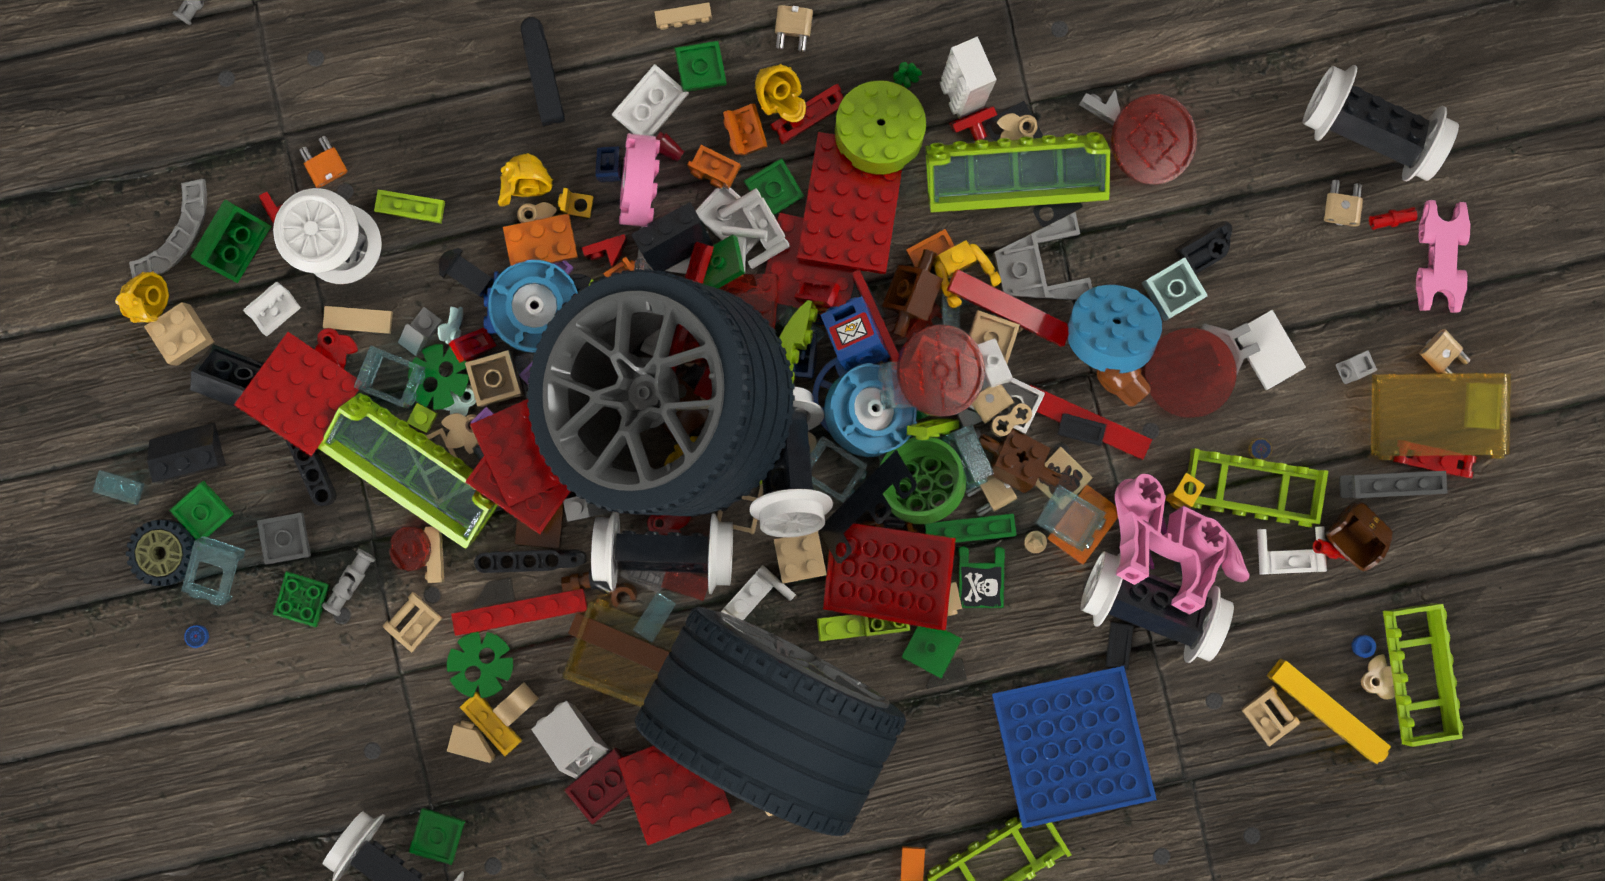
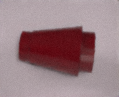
[656,131,685,162]

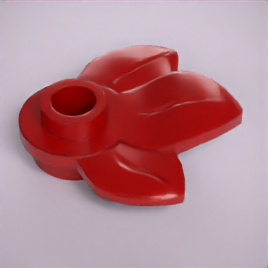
[314,328,358,369]
[647,515,691,535]

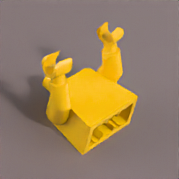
[933,240,1001,308]

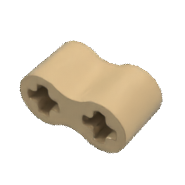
[990,403,1032,436]
[492,682,539,727]

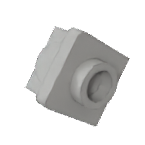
[1336,350,1377,384]

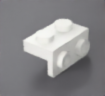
[243,282,301,336]

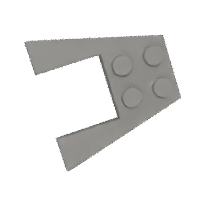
[993,212,1092,300]

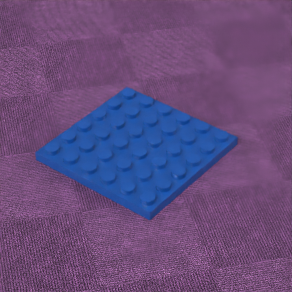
[992,666,1157,828]

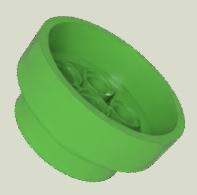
[880,437,966,524]

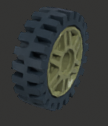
[126,520,198,586]

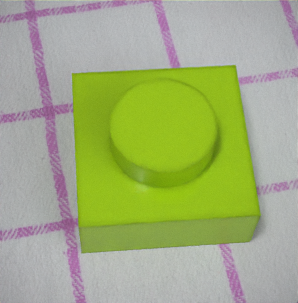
[407,403,438,433]

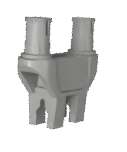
[1183,323,1261,390]

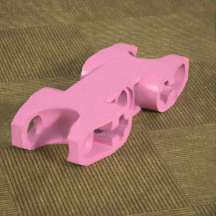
[1416,200,1470,313]

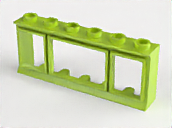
[1184,448,1328,528]
[1383,603,1463,747]
[926,817,1071,881]

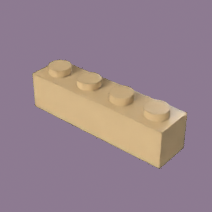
[654,2,712,30]
[423,526,444,583]

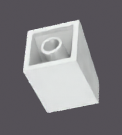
[531,701,611,779]

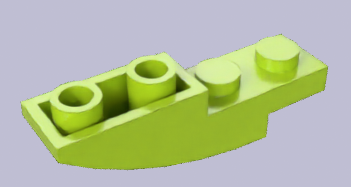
[779,300,818,384]
[817,614,910,641]

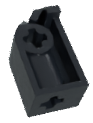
[1175,221,1232,274]
[439,248,494,299]

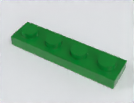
[925,514,1017,543]

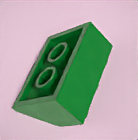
[191,199,271,283]

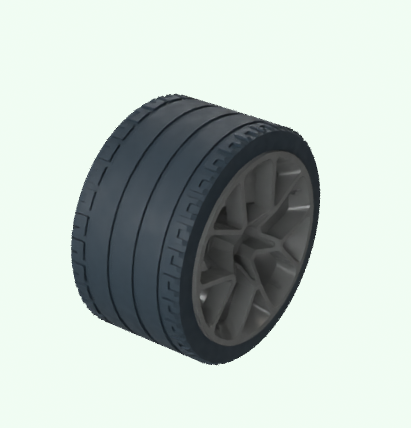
[527,269,795,516]
[635,607,906,836]

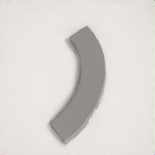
[129,179,207,278]

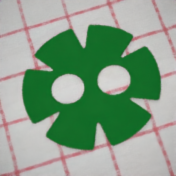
[408,344,469,410]
[447,632,513,698]

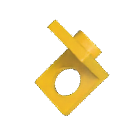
[558,188,594,218]
[1165,473,1205,510]

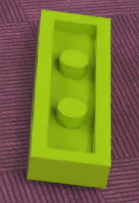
[374,190,445,223]
[907,418,959,440]

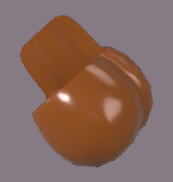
[1097,368,1151,407]

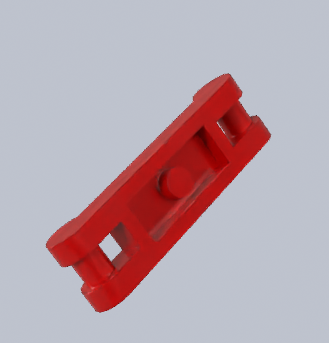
[770,84,844,145]
[1393,440,1477,479]

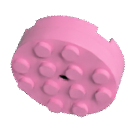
[619,133,660,227]

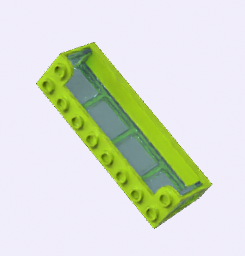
[925,132,1110,212]
[318,393,498,549]

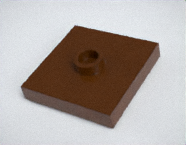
[515,504,564,548]

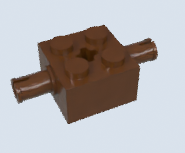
[882,249,943,338]
[976,428,1062,493]

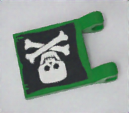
[959,547,1005,608]

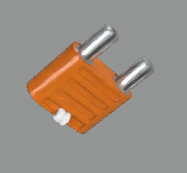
[299,136,348,188]

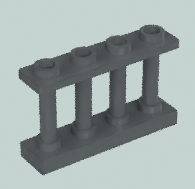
[1339,471,1448,498]

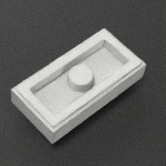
[974,339,1013,388]

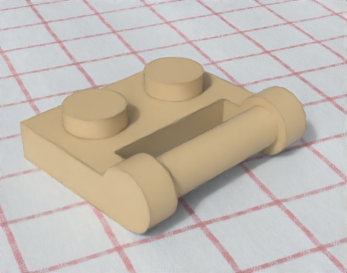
[383,592,443,653]
[1241,685,1300,746]

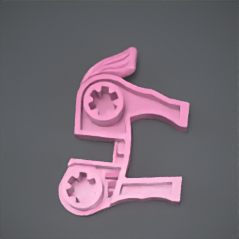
[1115,474,1250,615]

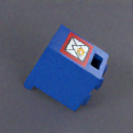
[821,296,890,372]

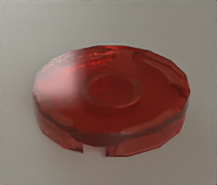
[389,527,431,571]

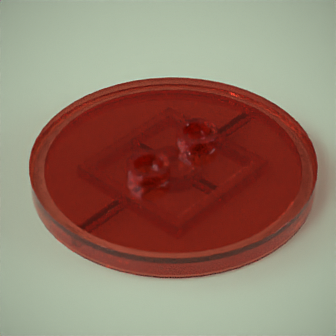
[1111,94,1197,185]
[897,325,985,417]
[1145,328,1237,418]

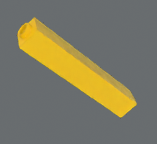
[1266,659,1391,764]

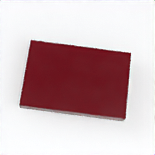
[564,748,629,825]

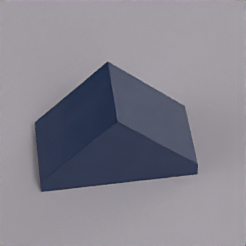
[595,146,622,183]
[793,334,817,378]

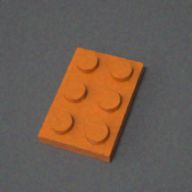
[503,213,578,266]
[1047,485,1118,565]

